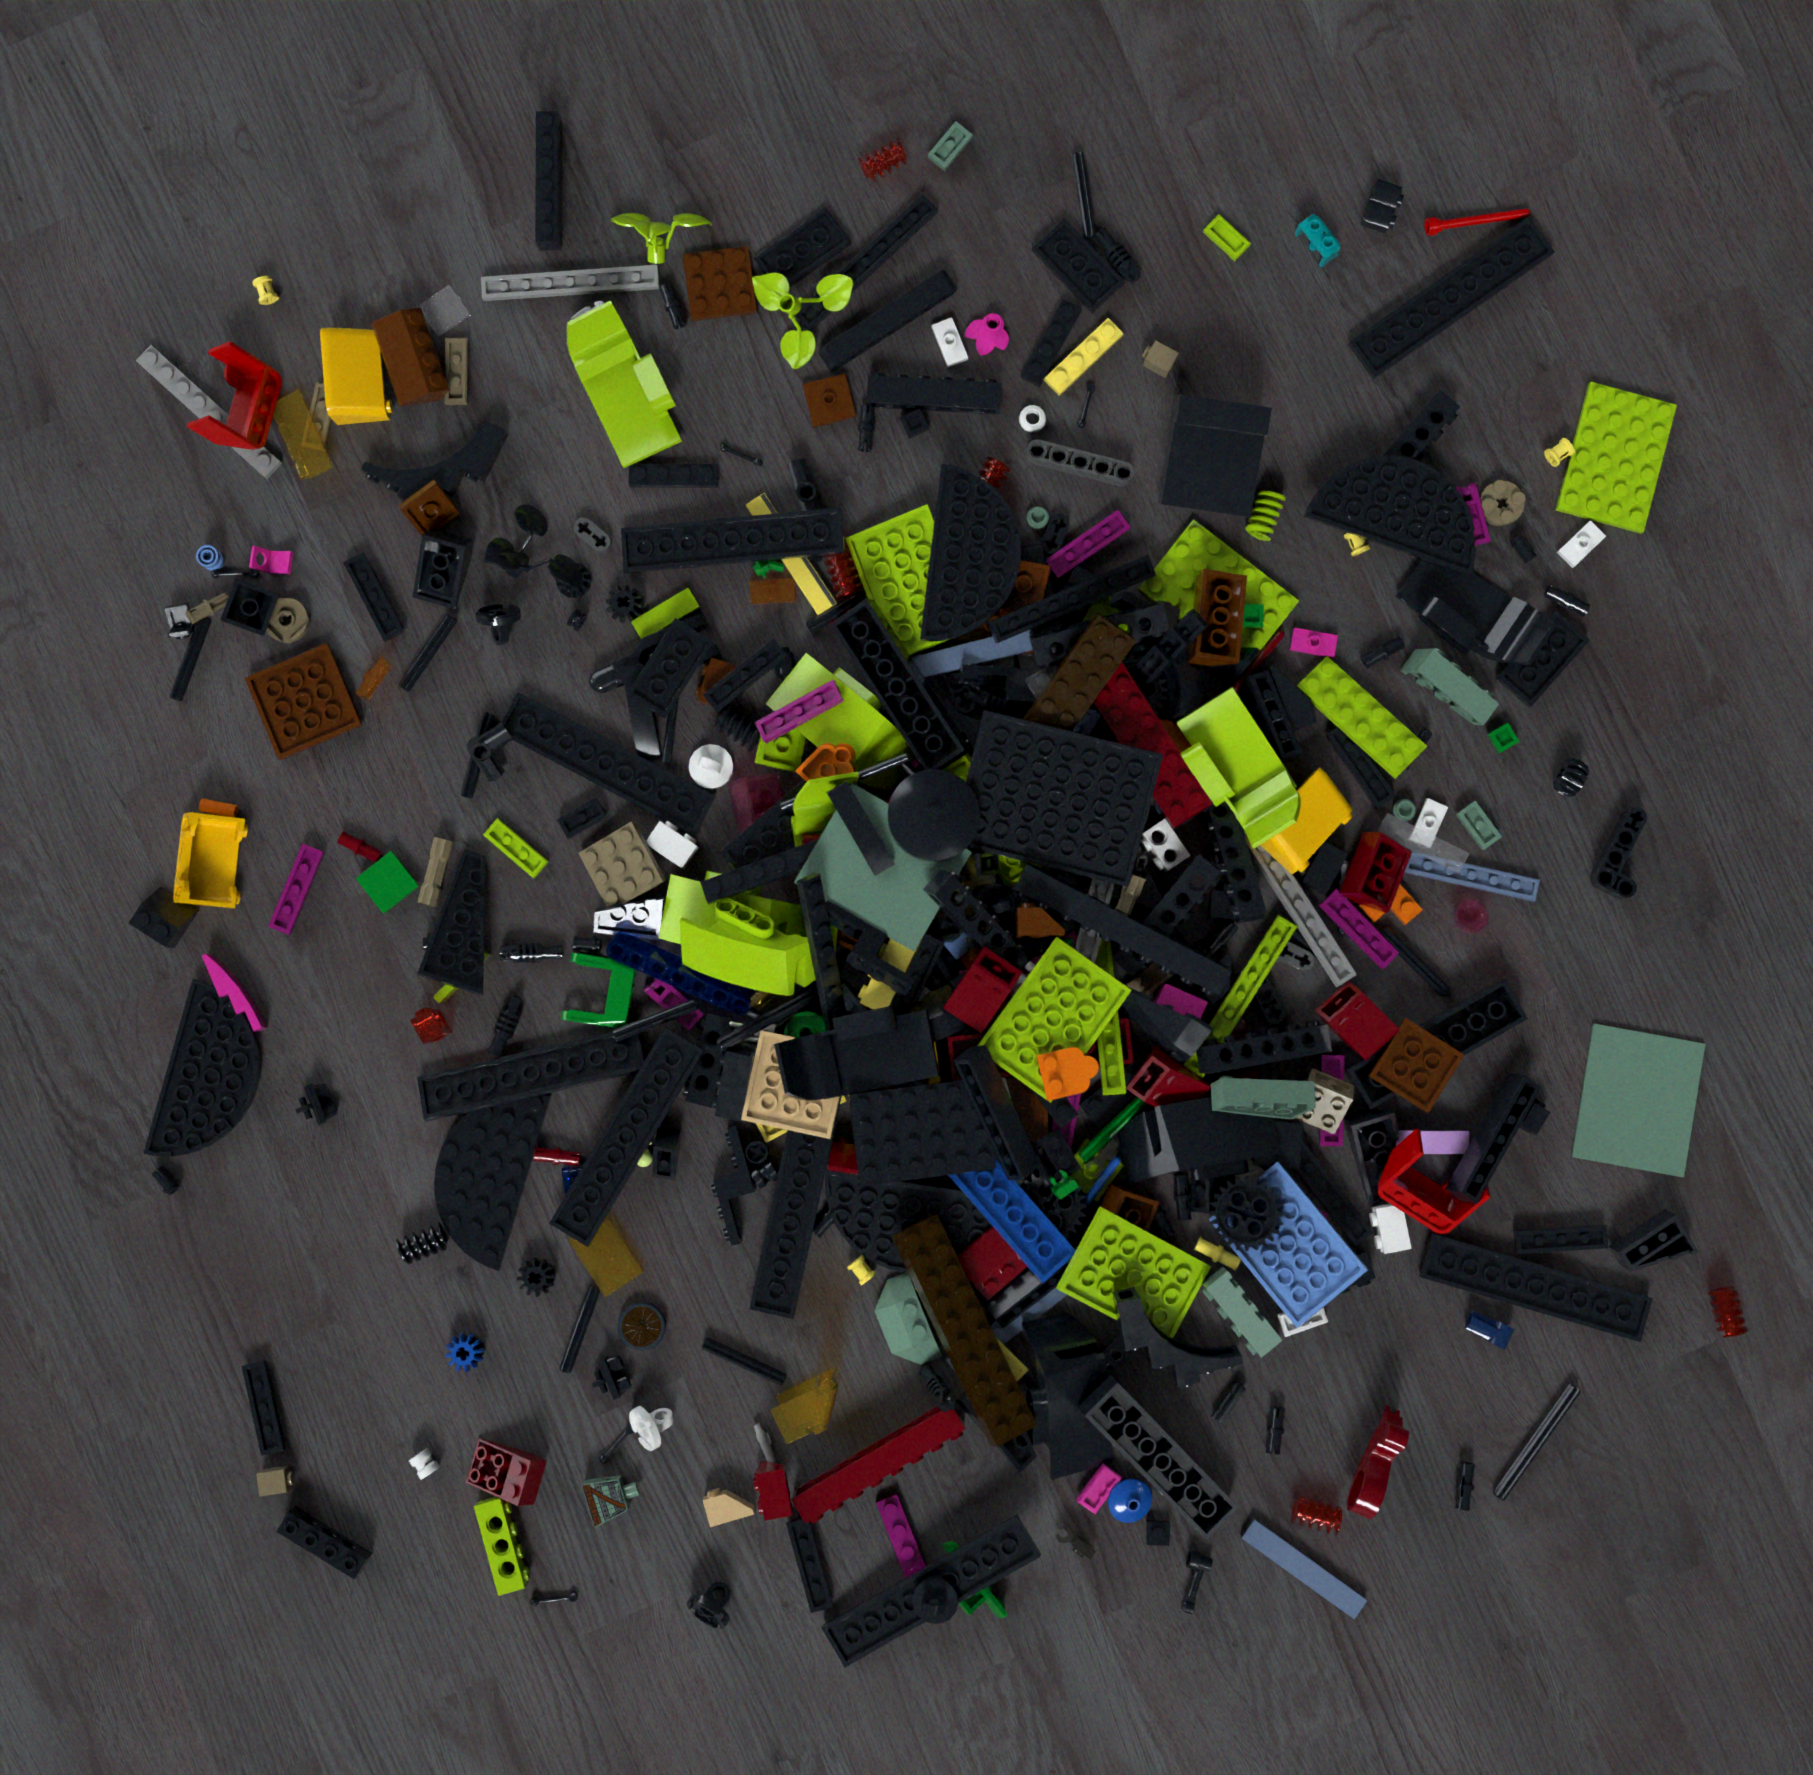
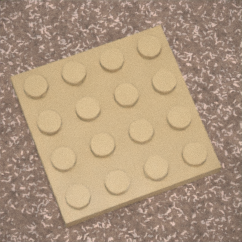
[741,1030,840,1139]

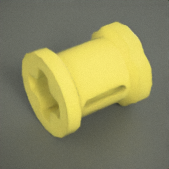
[252,276,279,305]
[1544,438,1575,467]
[1344,533,1371,556]
[847,1255,876,1285]

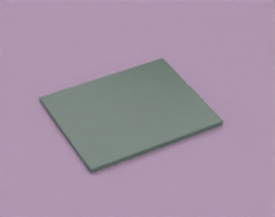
[794,783,971,952]
[1571,1023,1705,1178]

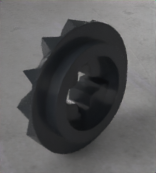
[555,563,591,598]

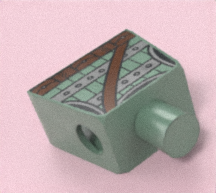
[582,1475,640,1527]

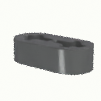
[573,518,612,553]
[1277,942,1314,971]

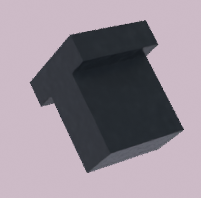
[1158,395,1272,517]

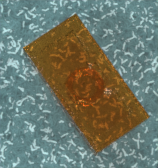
[749,579,796,605]
[355,657,392,701]

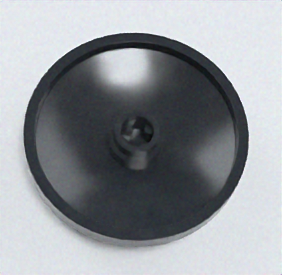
[887,769,980,862]

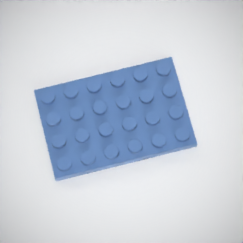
[1209,1161,1369,1328]

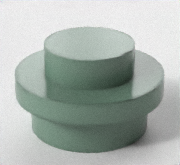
[1027,506,1049,529]
[1393,799,1416,822]

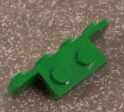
[942,1541,1008,1618]

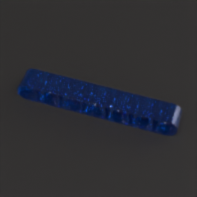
[606,932,756,1016]

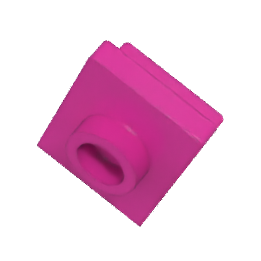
[249,546,293,574]

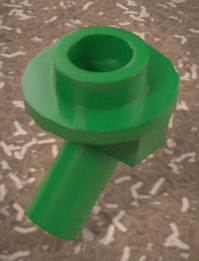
[752,560,784,578]

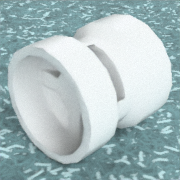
[409,1448,440,1480]

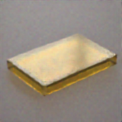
[568,1216,644,1297]

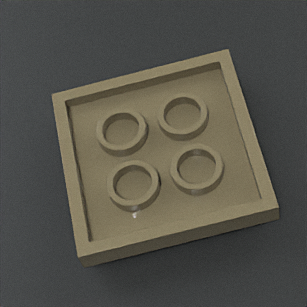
[579,821,666,907]

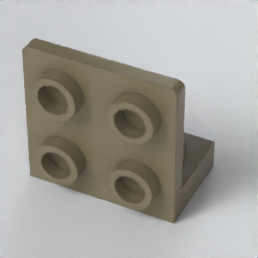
[1296,1068,1354,1134]

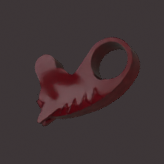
[1347,1405,1409,1520]

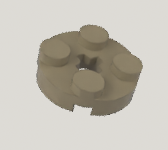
[1479,480,1525,526]
[266,598,311,644]

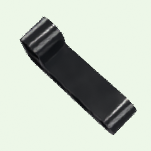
[1590,807,1647,899]

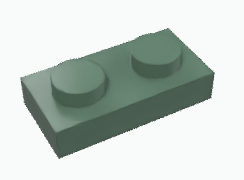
[928,121,973,171]
[1455,801,1502,850]

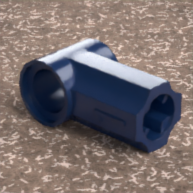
[1464,1310,1515,1350]

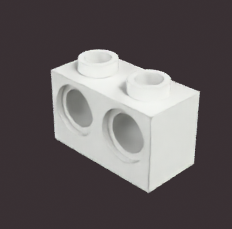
[1141,819,1190,872]

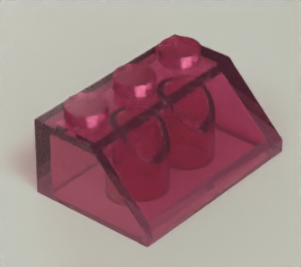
[727,773,783,834]

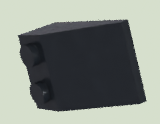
[413,528,474,609]

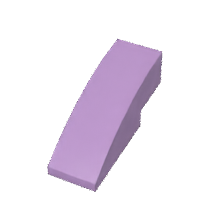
[1396,1130,1469,1154]

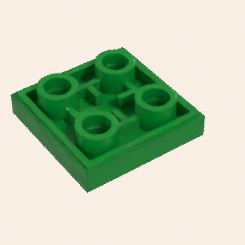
[355,851,420,914]

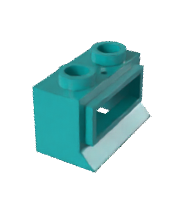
[1294,213,1341,268]

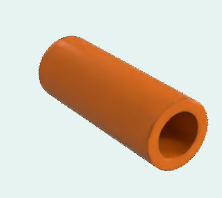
[199,798,239,818]

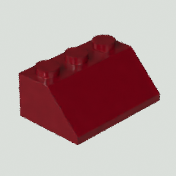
[1339,832,1412,913]
[828,1137,858,1175]
[957,1226,1027,1300]

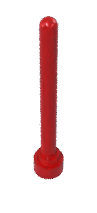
[1424,208,1531,236]

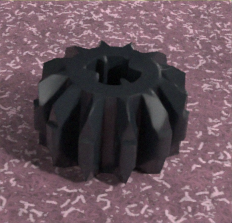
[605,585,644,623]
[1553,758,1589,797]
[517,1257,556,1297]

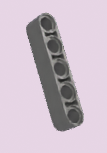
[1027,439,1134,487]

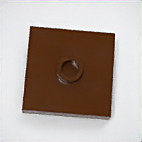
[802,374,856,428]
[398,480,460,536]

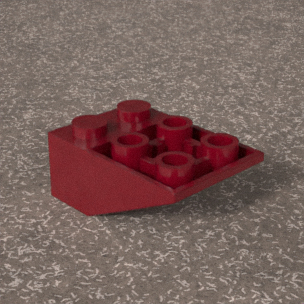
[943,946,1022,1034]
[1315,980,1400,1061]
[1126,1045,1211,1107]
[465,1438,547,1506]
[753,1461,793,1521]

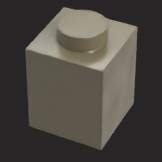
[1142,340,1179,378]
[256,1465,295,1497]

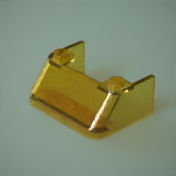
[771,1367,841,1444]

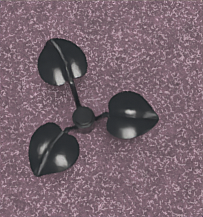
[483,504,581,590]

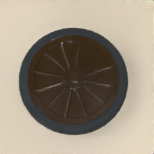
[618,1302,666,1351]

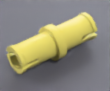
[1194,1237,1241,1271]

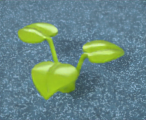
[611,213,712,264]
[752,273,853,369]

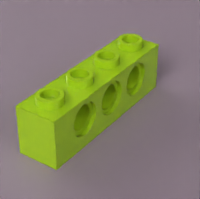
[474,1497,530,1596]

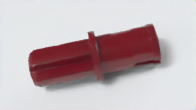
[337,831,382,863]

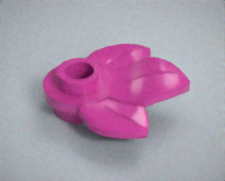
[965,313,1009,356]

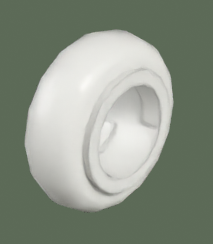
[1019,405,1046,432]

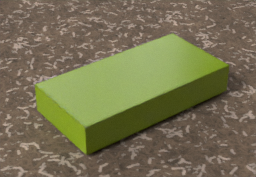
[1203,214,1251,261]

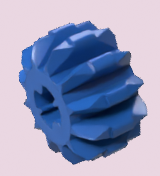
[445,1333,485,1372]

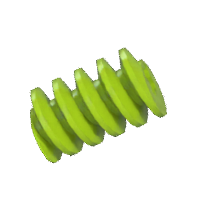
[1245,491,1286,541]

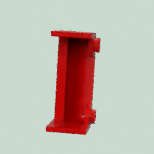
[187,341,282,450]
[1377,1128,1490,1234]

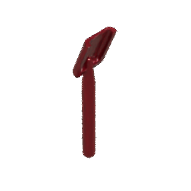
[1232,630,1285,693]

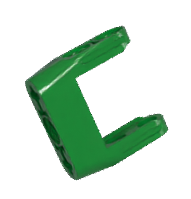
[561,952,637,1028]

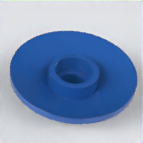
[1108,1478,1152,1523]

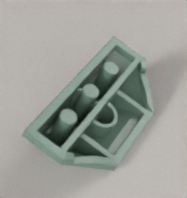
[875,1272,942,1365]

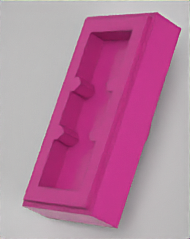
[1289,627,1338,658]
[1076,1463,1122,1514]

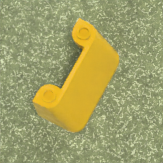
[320,327,393,425]
[1260,767,1353,874]
[173,812,248,908]

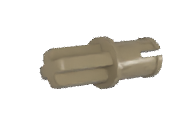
[185,593,229,624]

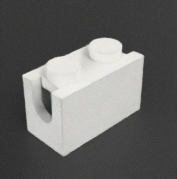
[646,821,699,869]
[1369,1204,1412,1254]

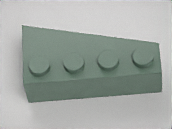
[1400,648,1499,725]
[1211,1076,1316,1120]
[1202,1266,1283,1358]

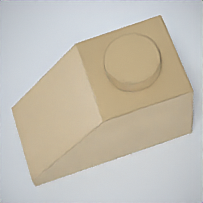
[703,1488,756,1527]

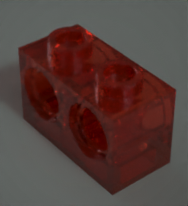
[410,1007,452,1044]

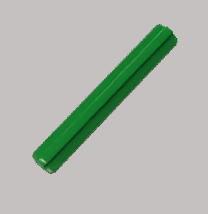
[1078,1096,1147,1162]

